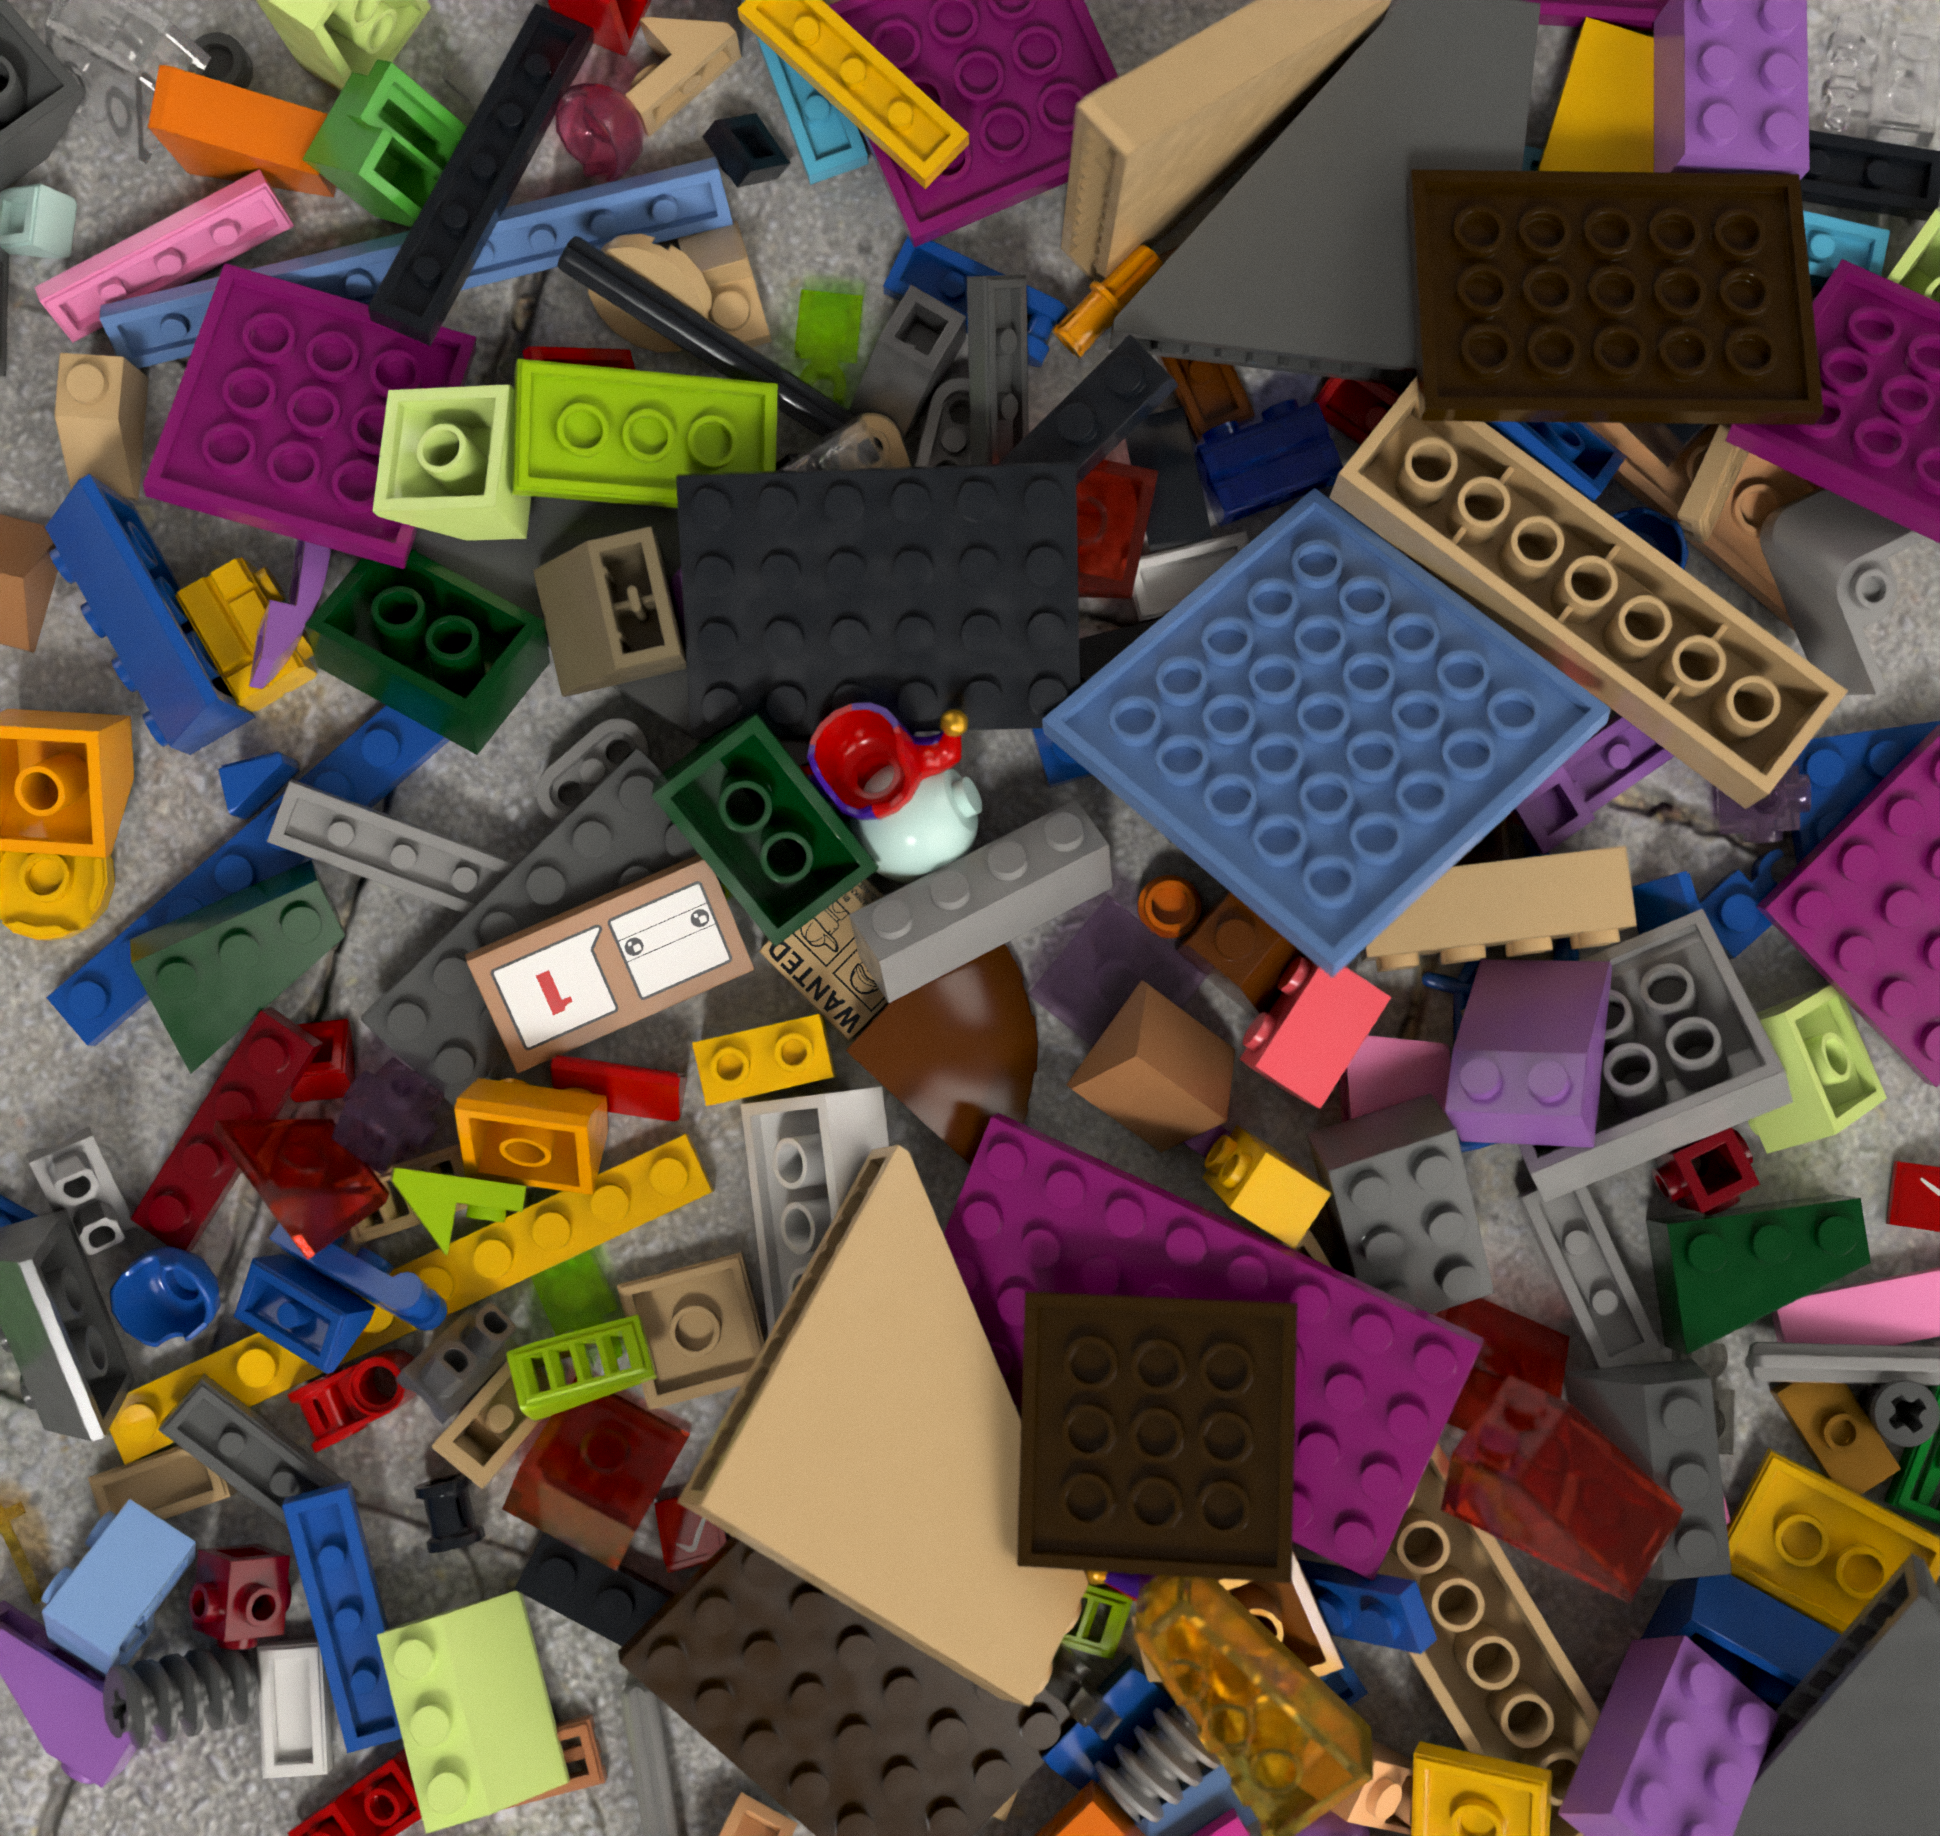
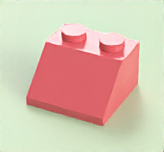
[1239,956,1392,1109]

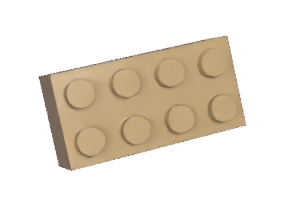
[1360,846,1637,972]

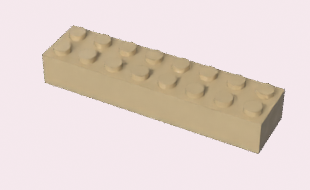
[1329,376,1848,809]

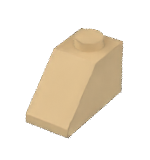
[54,353,149,500]

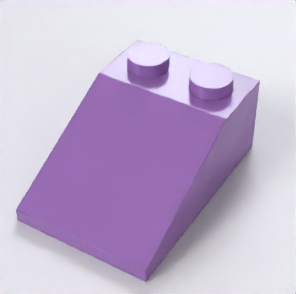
[1445,959,1612,1148]

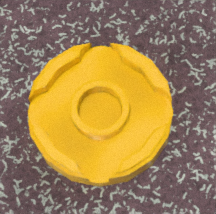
[0,851,115,941]

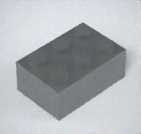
[1307,1093,1494,1314]

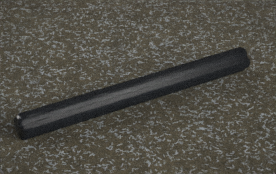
[557,236,883,459]

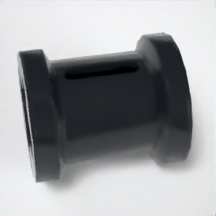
[414,1473,486,1553]

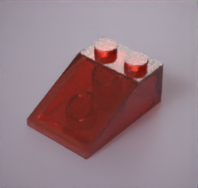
[1440,1375,1684,1604]

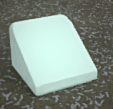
[0,183,77,259]

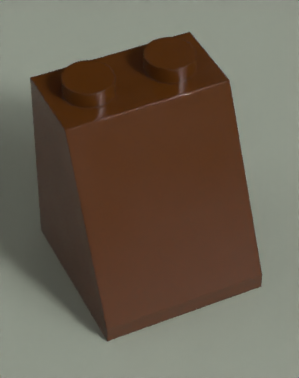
[1174,888,1306,1018]

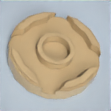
[588,233,712,353]

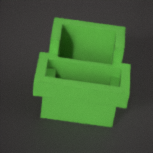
[302,59,467,227]

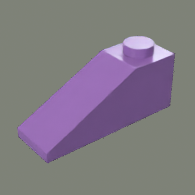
[0,1600,137,1788]

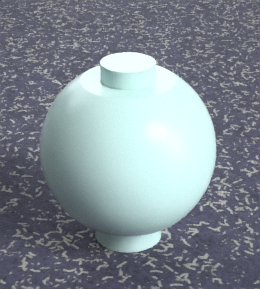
[844,765,982,884]

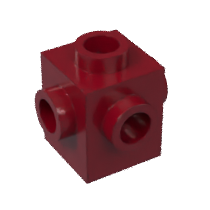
[1652,1127,1760,1216]
[189,1544,292,1650]

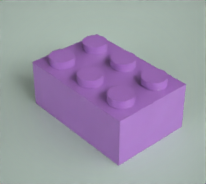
[1654,0,1810,180]
[1558,1635,1779,1836]

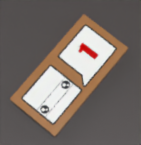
[464,854,755,1074]

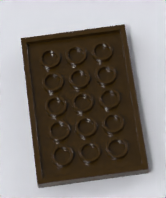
[1406,169,1824,425]
[618,1536,1078,1836]

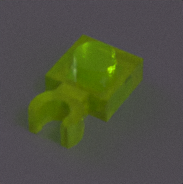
[794,289,864,405]
[531,1249,626,1369]

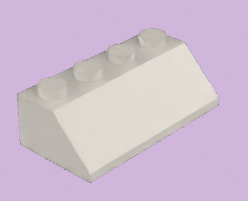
[740,1086,889,1335]

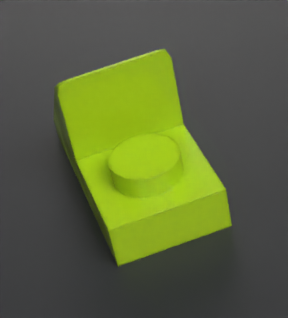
[390,1167,526,1255]

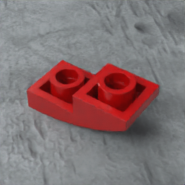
[287,1748,422,1836]

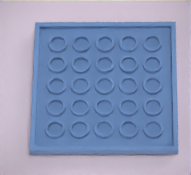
[1042,488,1611,978]

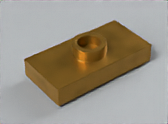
[1770,1382,1901,1495]

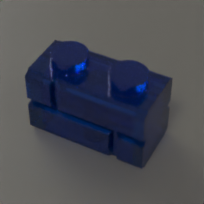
[1194,399,1343,527]

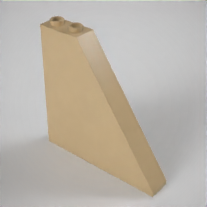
[1060,0,1391,283]
[677,1145,1089,1707]

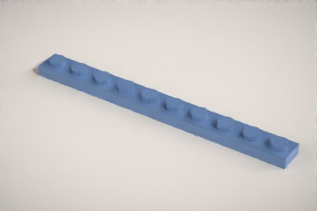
[99,157,733,369]

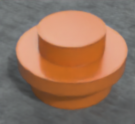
[1137,875,1201,939]

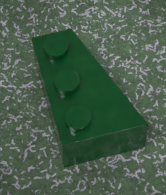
[130,860,345,1074]
[1646,1194,1871,1355]

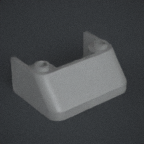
[1760,487,1927,695]

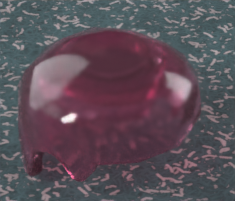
[555,82,643,183]

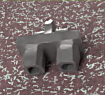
[26,1126,136,1255]
[395,1303,520,1425]

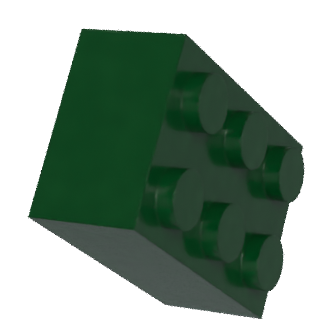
[305,549,550,755]

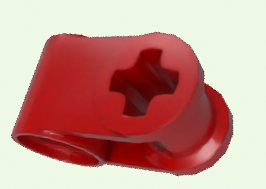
[287,1348,416,1453]

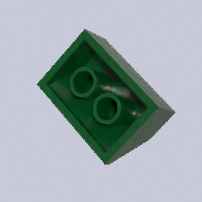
[651,713,879,947]

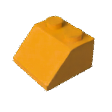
[0,708,134,858]
[454,1078,609,1195]

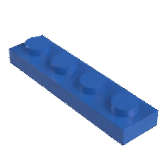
[282,1481,402,1753]

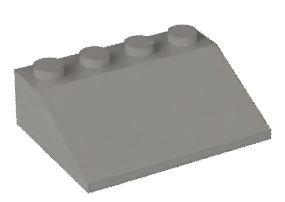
[1460,908,1793,1202]

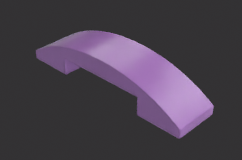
[249,539,331,689]
[1513,714,1674,854]

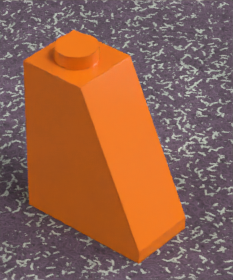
[148,65,336,198]

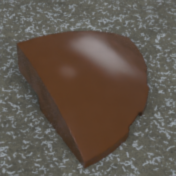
[846,944,1038,1166]

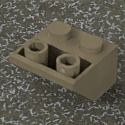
[533,526,687,697]

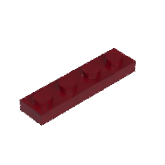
[130,1007,323,1251]

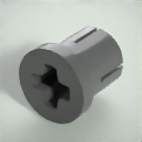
[1858,1379,1940,1447]

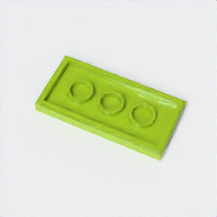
[512,359,778,508]

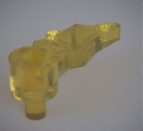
[0,1501,43,1605]

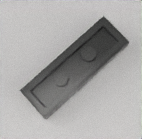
[967,275,1029,465]
[158,1373,357,1528]

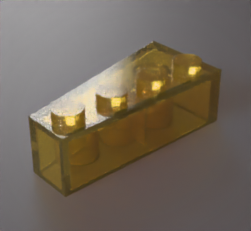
[1133,1575,1373,1836]

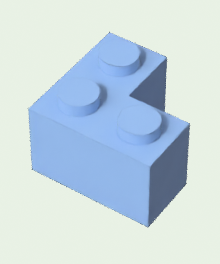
[41,1499,196,1678]

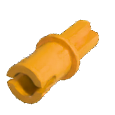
[1052,244,1163,359]

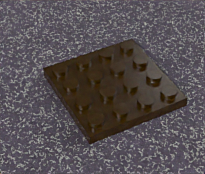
[1017,1290,1298,1583]

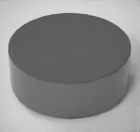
[185,32,253,89]

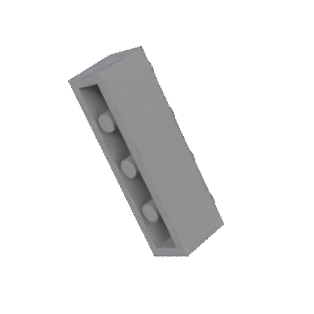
[849,800,1113,1003]

